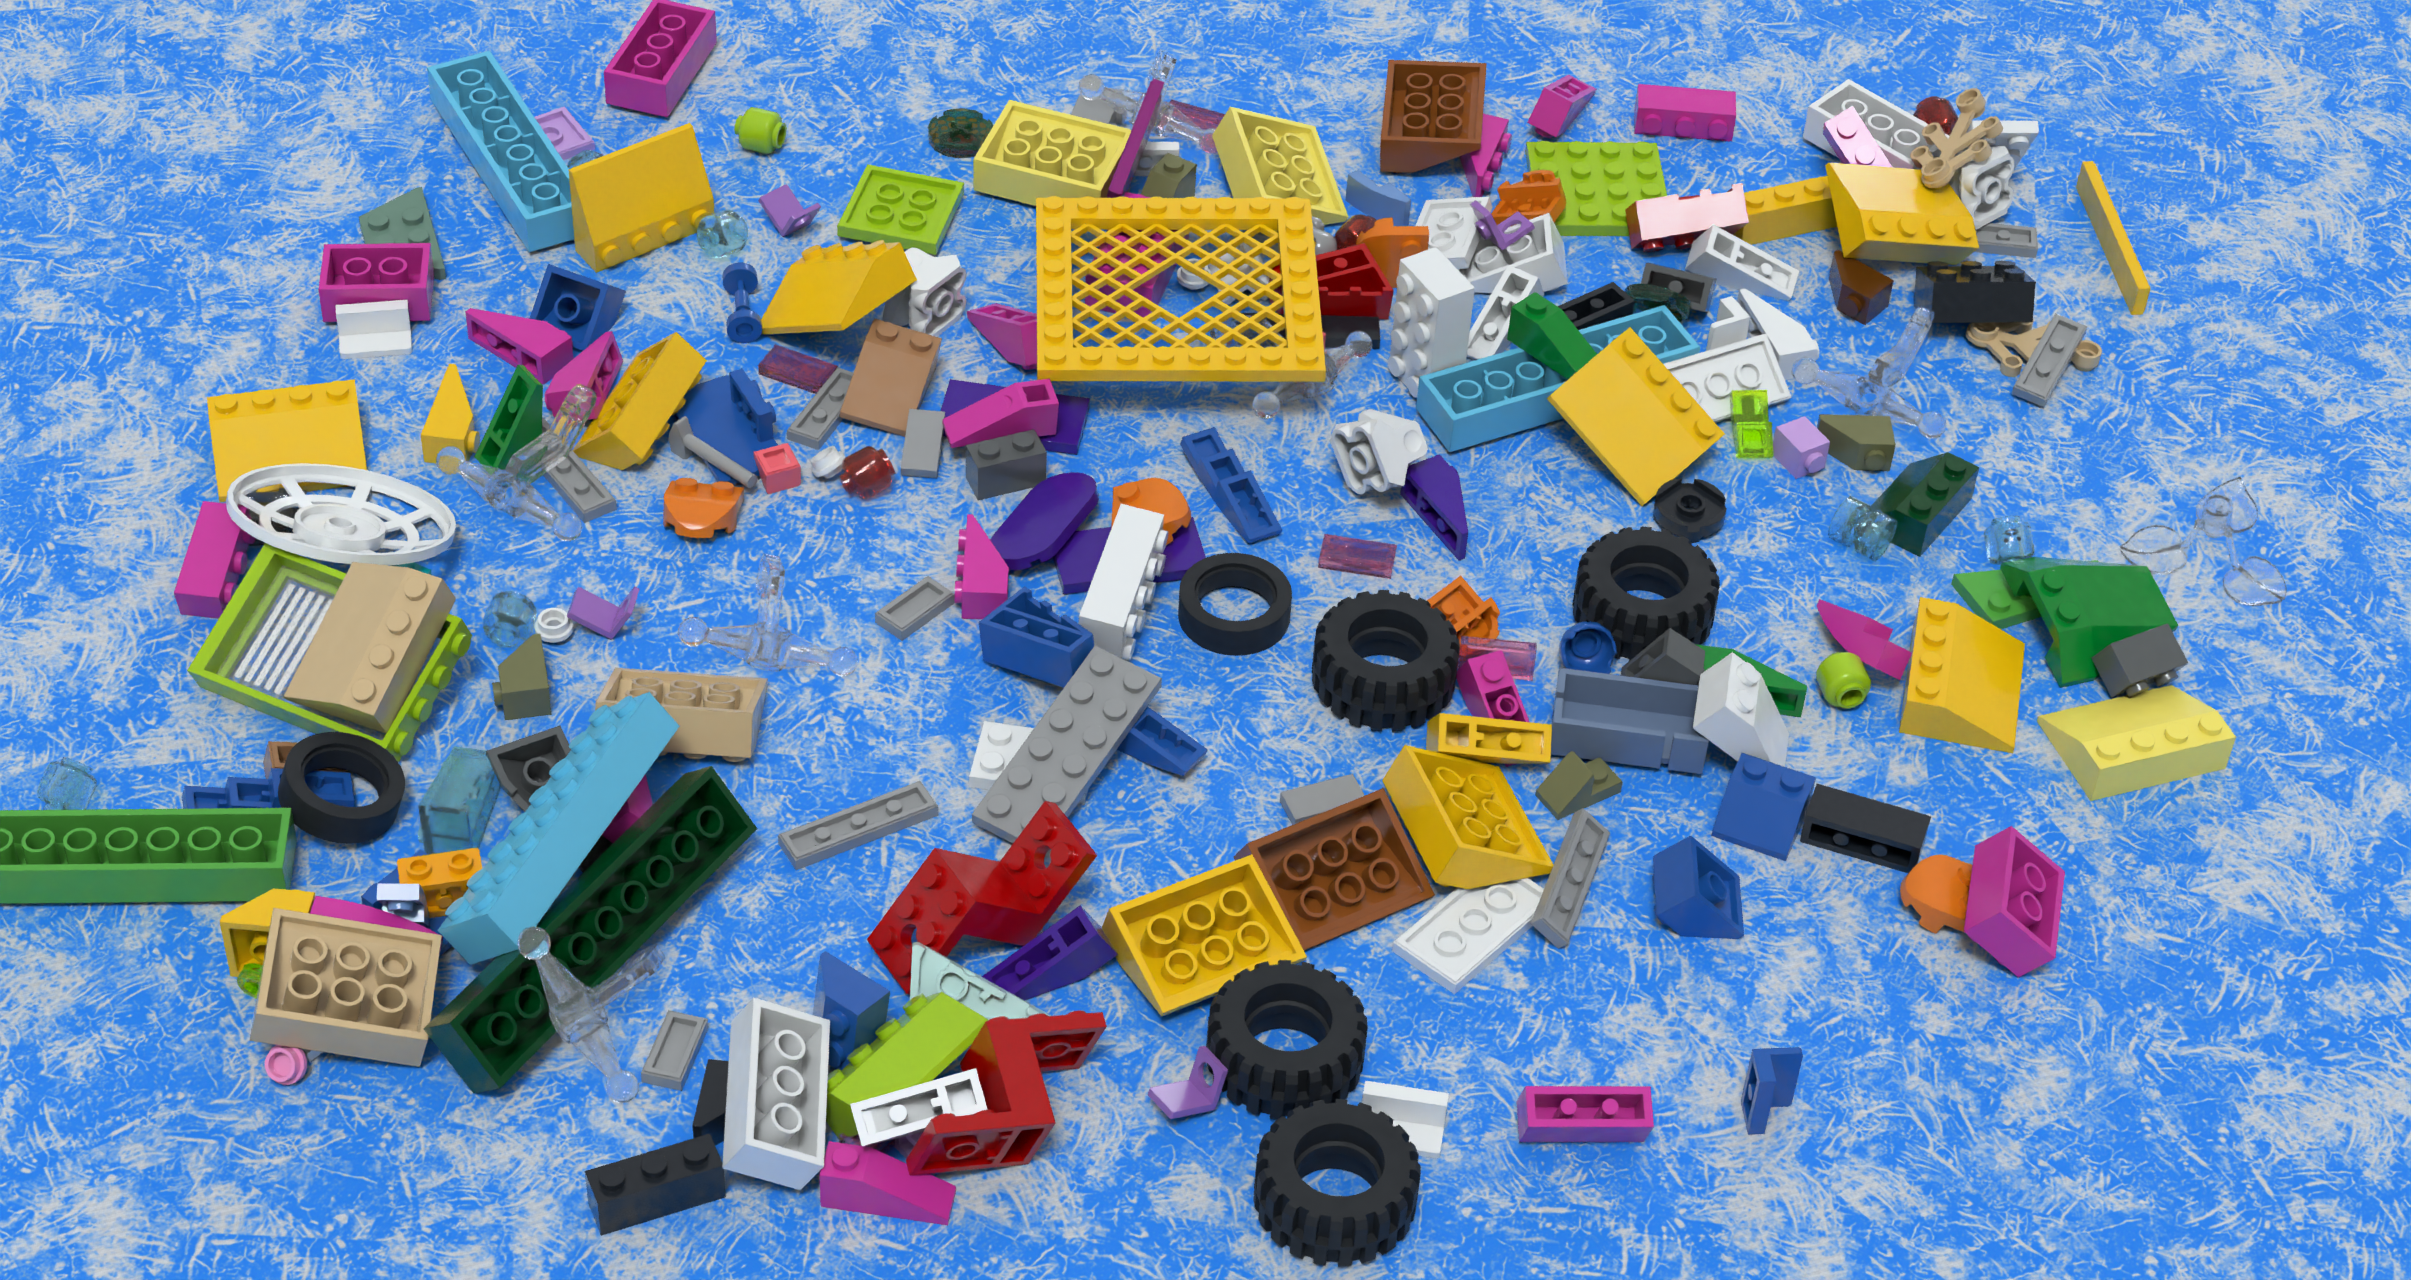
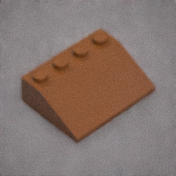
[1380,60,1487,173]
[1234,788,1435,951]

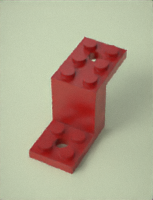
[867,801,1097,994]
[906,1010,1107,1175]

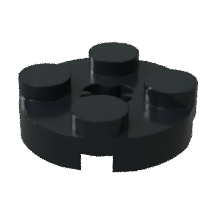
[1653,478,1727,543]

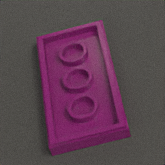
[1107,78,1165,198]

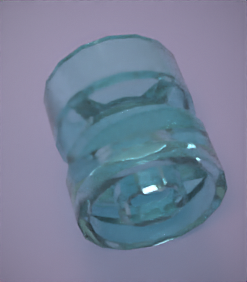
[1828,496,1898,561]

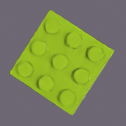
[837,164,964,255]

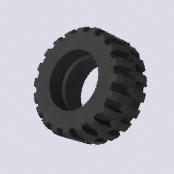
[1572,526,1720,661]
[1312,590,1460,732]
[1206,960,1368,1120]
[1253,1099,1421,1267]

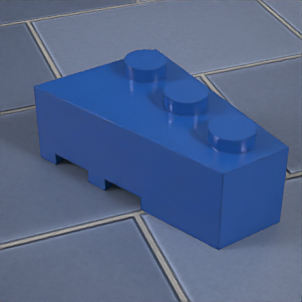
[979,586,1094,688]

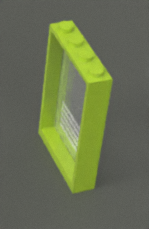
[187,543,472,762]

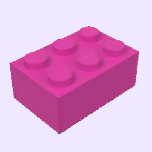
[318,243,434,322]
[1964,826,2065,977]

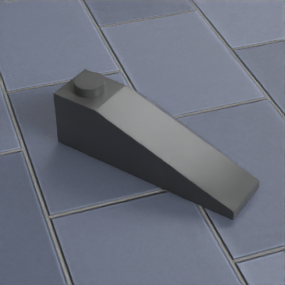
[486,726,613,872]

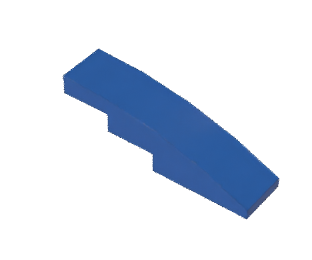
[1180,427,1282,544]
[1117,706,1208,776]
[182,768,355,809]

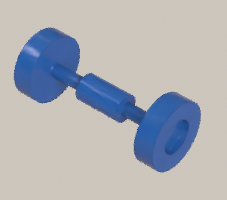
[722,262,762,343]

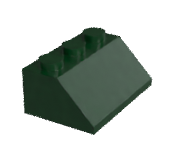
[1857,452,1979,557]

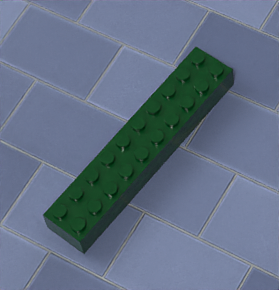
[424,766,757,1094]

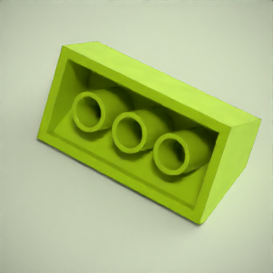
[826,992,988,1140]

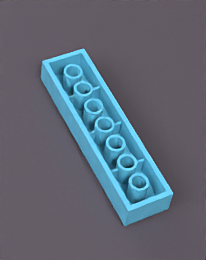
[427,50,574,252]
[1416,305,1700,452]
[438,692,680,965]

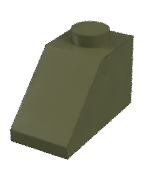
[1141,153,1197,198]
[1817,414,1896,471]
[492,633,552,720]

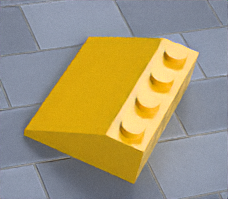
[568,123,715,273]
[1825,162,1979,265]
[761,240,917,335]
[1547,327,1725,506]
[207,379,367,502]
[1899,597,2025,753]
[1382,745,1554,889]
[1102,854,1307,1016]

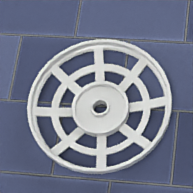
[226,463,456,565]

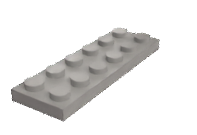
[972,645,1162,843]

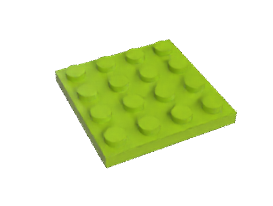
[1525,141,1667,236]

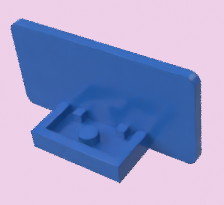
[674,368,778,484]

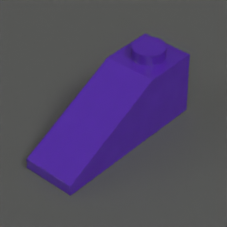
[1400,454,1468,561]
[982,905,1118,1001]

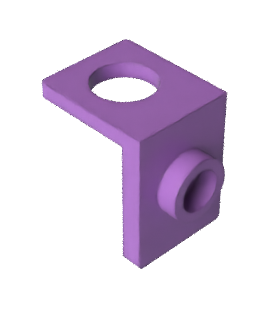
[758,184,821,237]
[1470,200,1535,250]
[567,586,640,640]
[1148,1046,1228,1119]

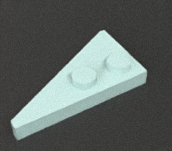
[910,942,1051,1020]

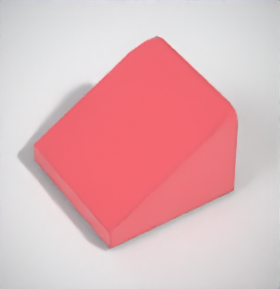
[753,443,801,494]

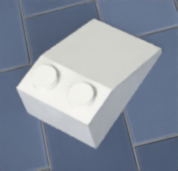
[1459,213,1568,293]
[1693,652,1789,767]

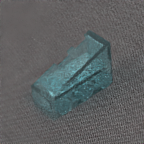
[418,746,501,854]

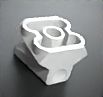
[1949,145,2014,229]
[882,248,967,337]
[1329,409,1428,494]

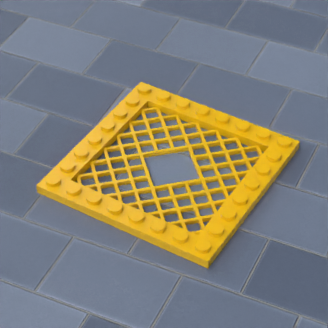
[1036,196,1326,382]

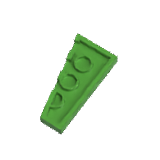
[1951,560,2098,629]

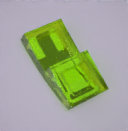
[1729,390,1773,458]

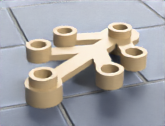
[1910,88,2003,188]
[1966,319,2102,377]

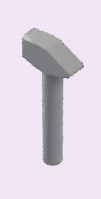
[669,416,757,488]

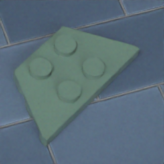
[359,187,446,280]

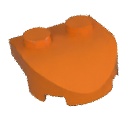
[1491,170,1566,226]
[1356,217,1429,288]
[663,478,744,538]
[1111,478,1191,545]
[1427,575,1500,657]
[1900,855,1972,934]

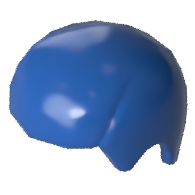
[1559,621,1617,674]

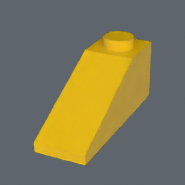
[421,364,480,467]
[1426,713,1552,764]

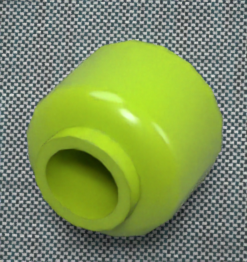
[734,107,787,154]
[1816,652,1871,709]

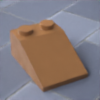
[839,318,942,437]

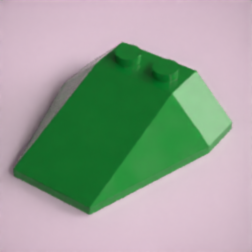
[2000,557,2178,688]

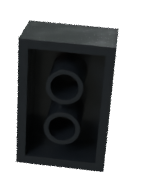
[1914,261,2036,323]

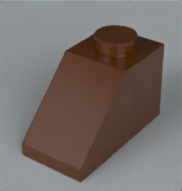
[1829,250,1894,325]

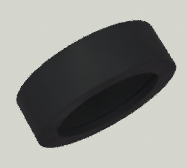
[1178,553,1292,656]
[278,732,405,844]

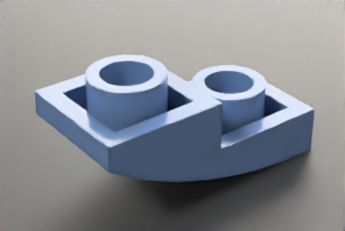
[1345,170,1411,226]
[377,883,430,927]

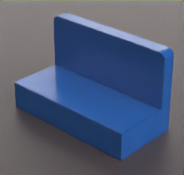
[1741,1047,1803,1135]

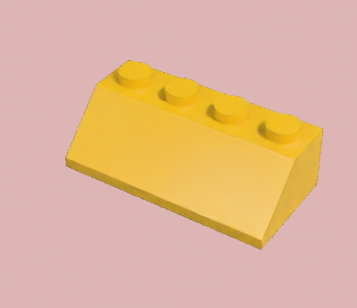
[1733,176,1837,245]
[573,332,707,470]

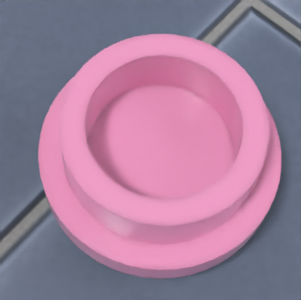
[265,1045,307,1085]

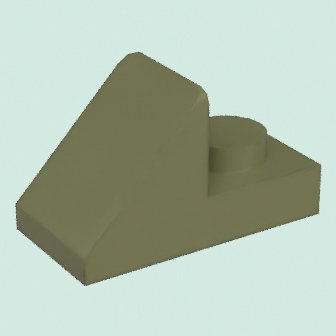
[1535,751,1622,820]

